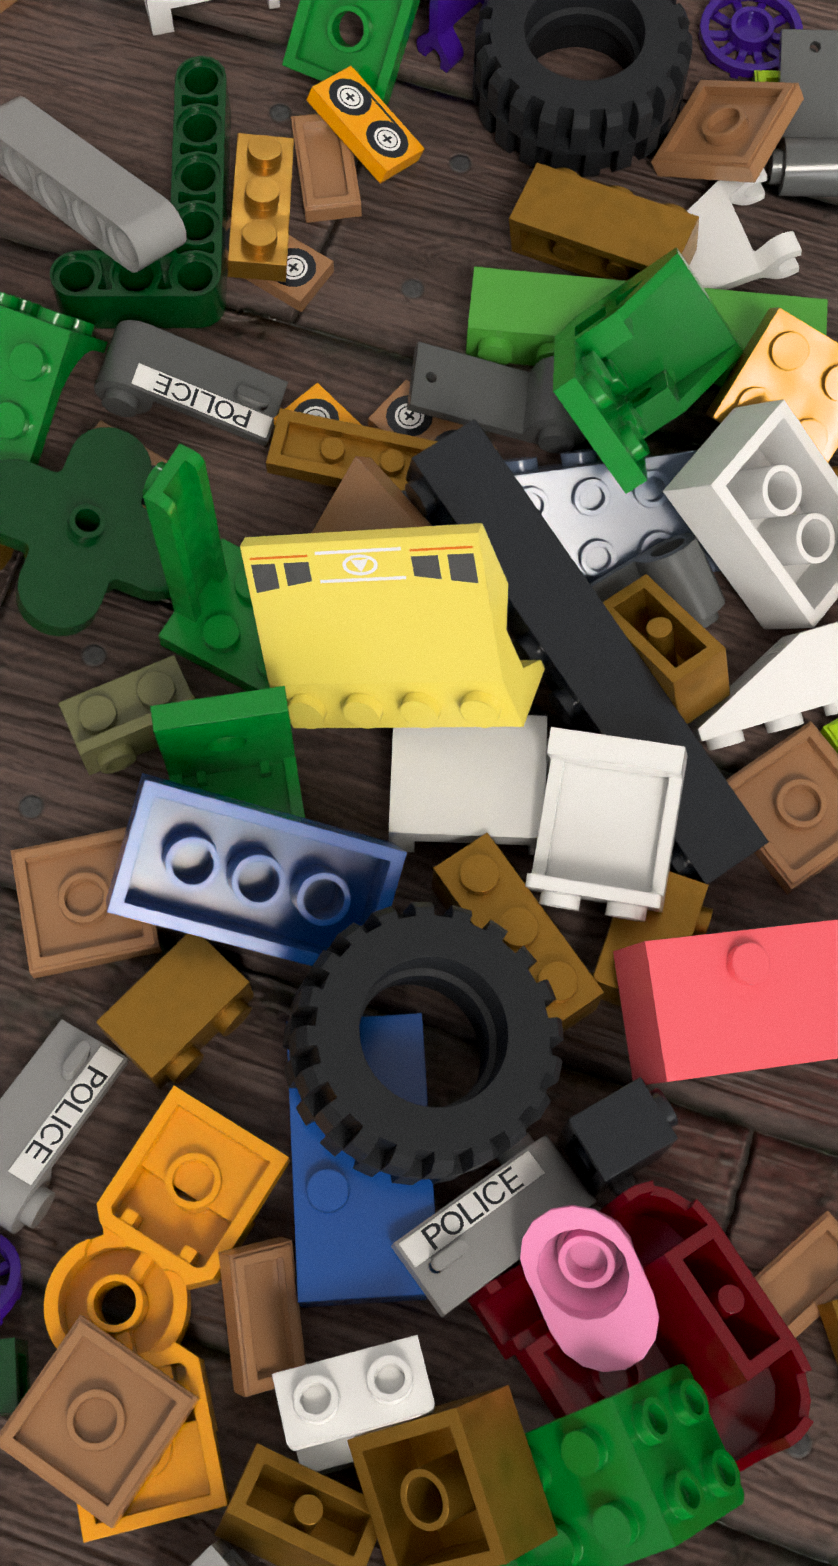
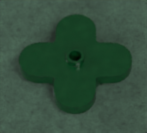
[0,427,170,637]

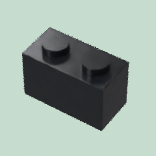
[557,1077,678,1197]

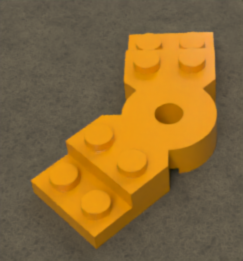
[44,1086,290,1543]

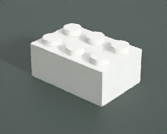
[663,399,838,629]

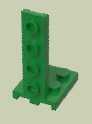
[143,443,270,691]

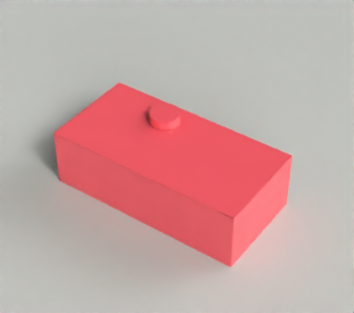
[613,919,838,1085]

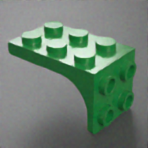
[0,291,108,465]
[500,1364,744,1566]

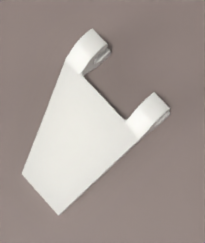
[687,168,802,290]

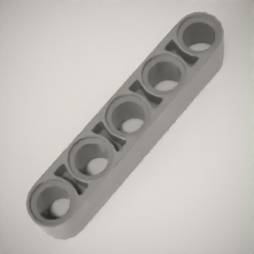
[0,96,186,273]

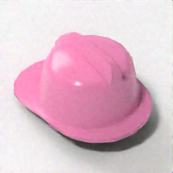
[520,1205,659,1372]

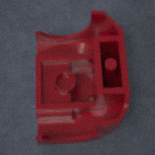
[467,1180,814,1472]

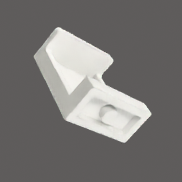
[389,715,551,855]
[525,727,688,922]
[272,1335,435,1475]

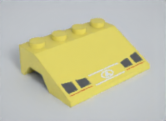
[240,523,545,729]

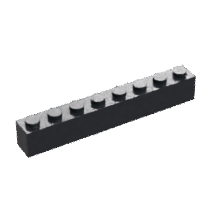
[405,419,769,884]

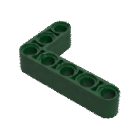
[49,56,231,329]

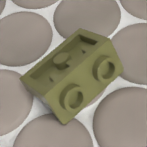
[58,655,196,776]

